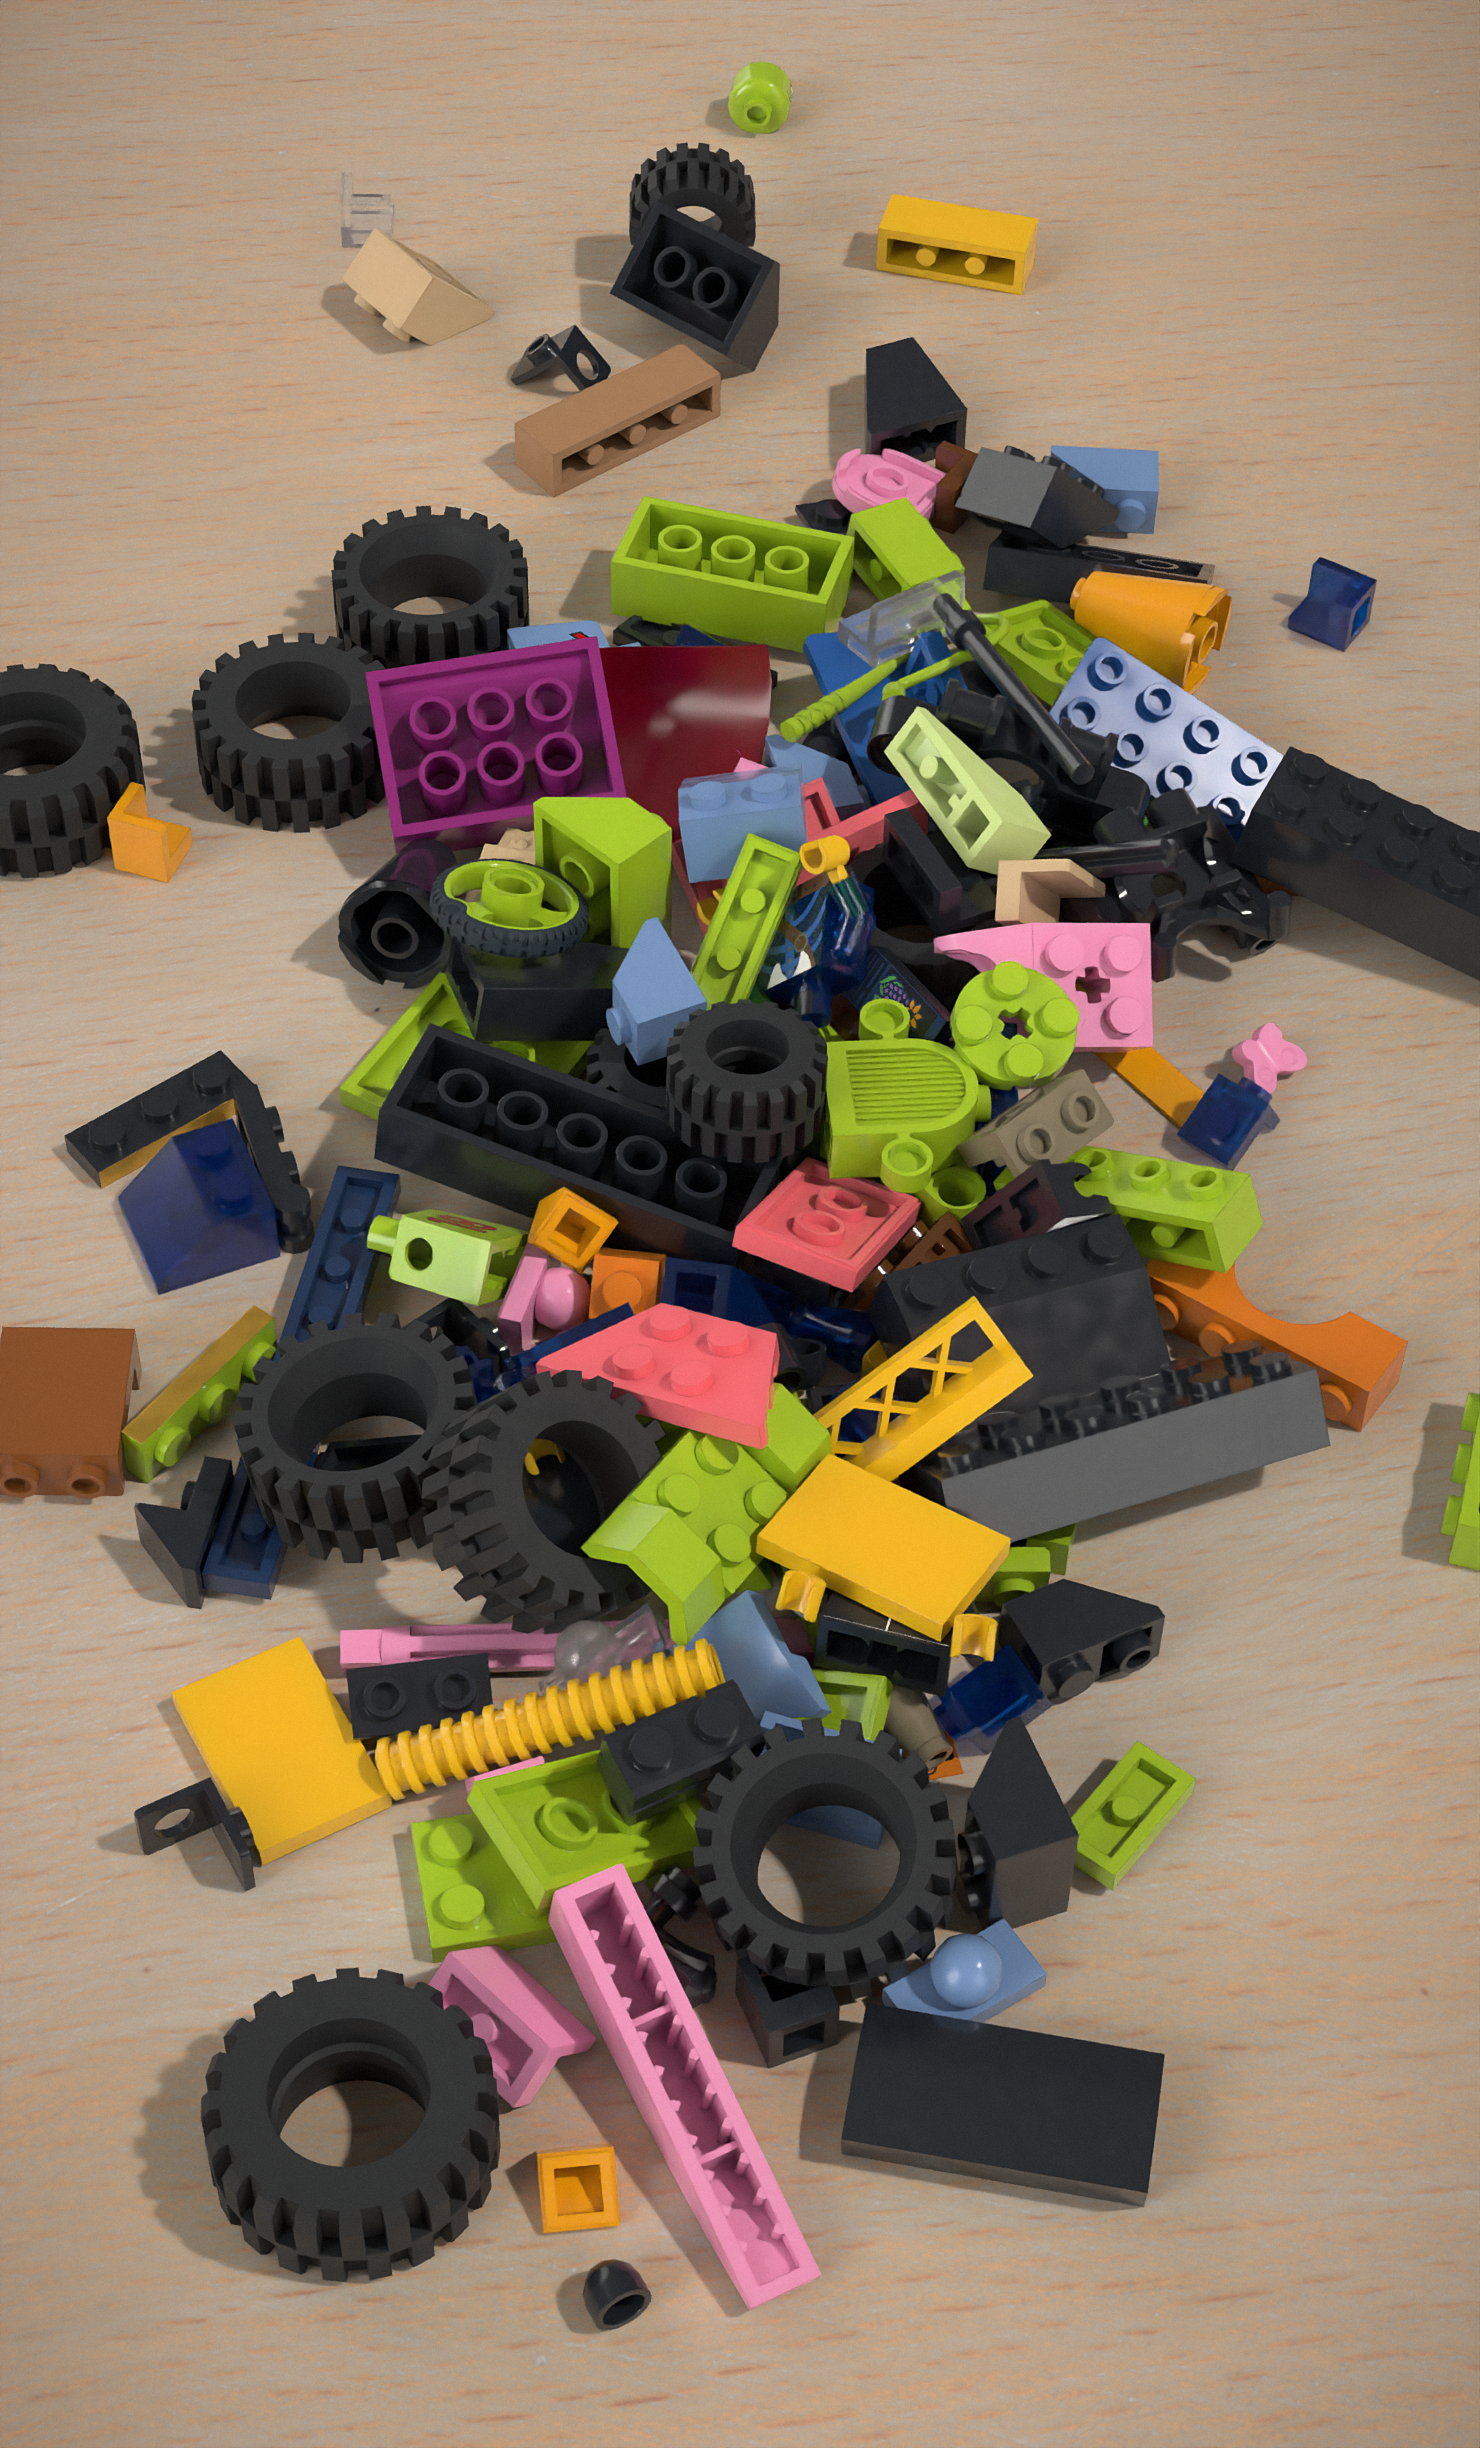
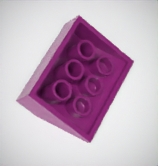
[365,636,627,854]

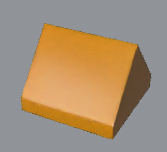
[527,1187,618,1275]

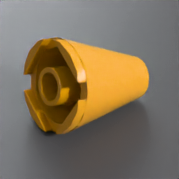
[1070,571,1232,694]

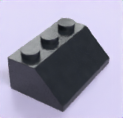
[610,200,780,371]

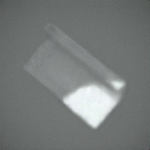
[838,570,966,667]

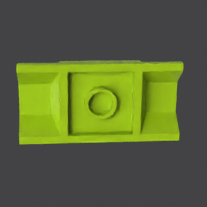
[580,1382,832,1646]

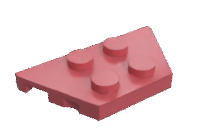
[536,1303,780,1450]

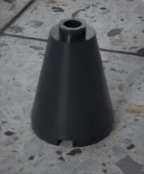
[338,838,458,989]

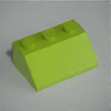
[533,797,672,949]

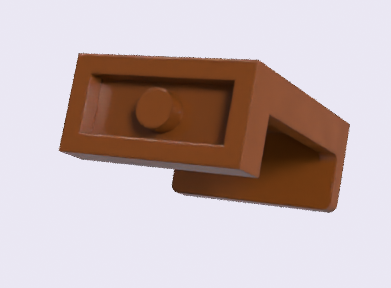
[0,1327,142,1499]

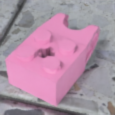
[934,923,1153,1053]

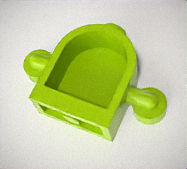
[822,999,991,1193]

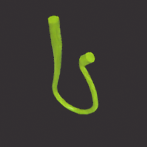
[780,613,1010,743]

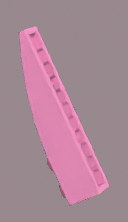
[548,1863,821,2311]

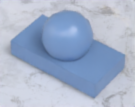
[882,1918,1047,2023]

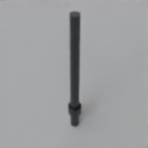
[933,593,1095,785]

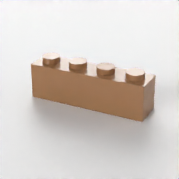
[514,343,721,497]

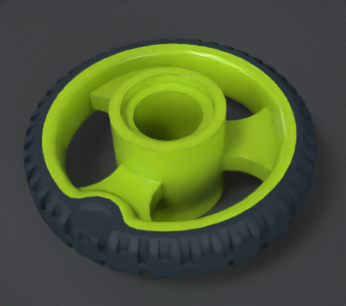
[430,858,589,958]

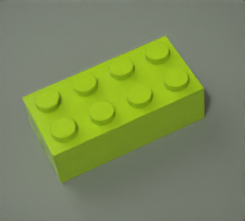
[611,496,855,654]

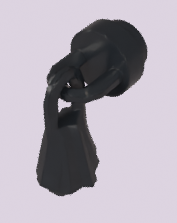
[644,1863,718,2008]

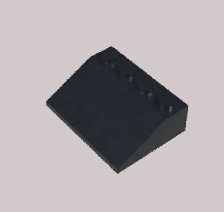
[868,1214,1171,1433]

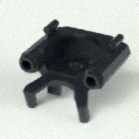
[1059,788,1292,983]

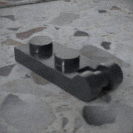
[232,1084,314,1254]

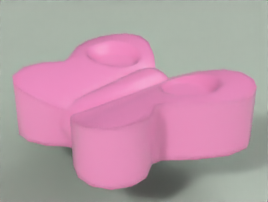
[1232,1023,1307,1099]

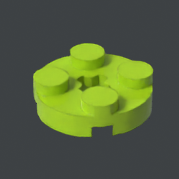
[950,961,1080,1091]

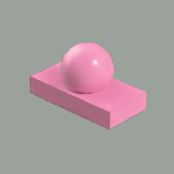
[497,1242,591,1363]

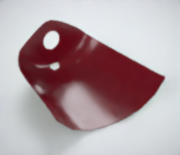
[599,644,772,843]

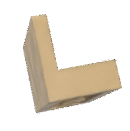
[995,859,1105,927]

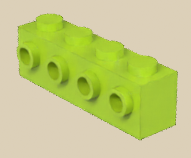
[993,1145,1264,1273]

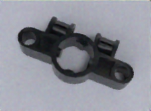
[866,677,1150,844]

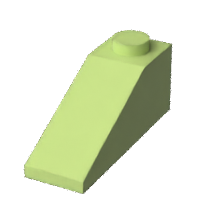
[884,706,1051,875]

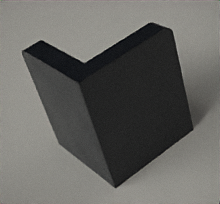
[735,1956,840,2069]

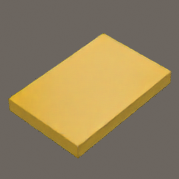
[756,1453,1011,1642]
[172,1636,392,1866]

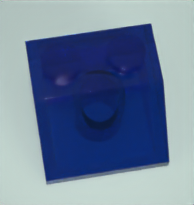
[118,1118,280,1295]

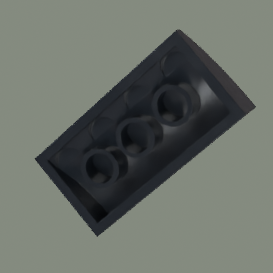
[982,532,1215,604]
[841,2003,1165,2207]

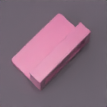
[428,1945,596,2108]

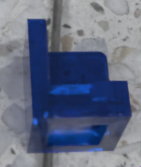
[1288,557,1377,652]

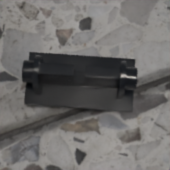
[346,1653,493,1740]

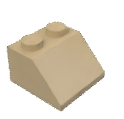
[342,227,495,346]

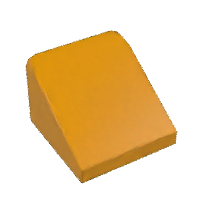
[536,2143,620,2233]

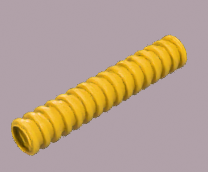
[375,1638,725,1800]

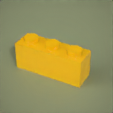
[876,194,1039,295]

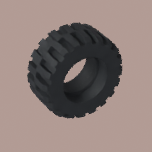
[0,663,146,878]
[201,1967,501,2282]

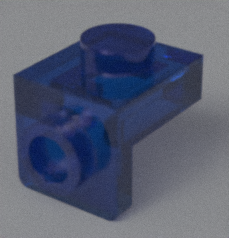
[1177,1073,1280,1171]
[933,1644,1054,1755]

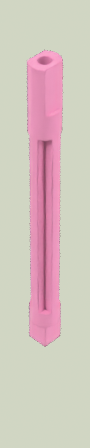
[340,1617,815,1673]

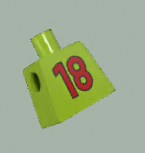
[367,1209,530,1306]

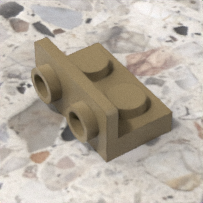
[956,1069,1114,1178]

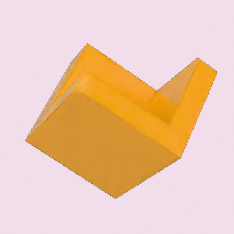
[107,782,193,883]

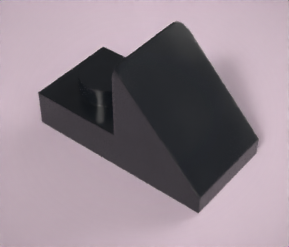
[134,1456,234,1609]

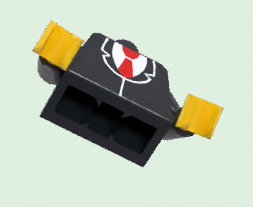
[775,1570,998,1697]

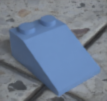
[678,764,808,883]

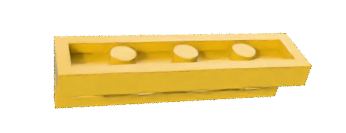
[813,1296,1033,1482]

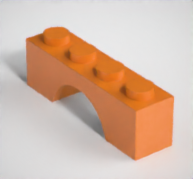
[1146,1259,1408,1432]

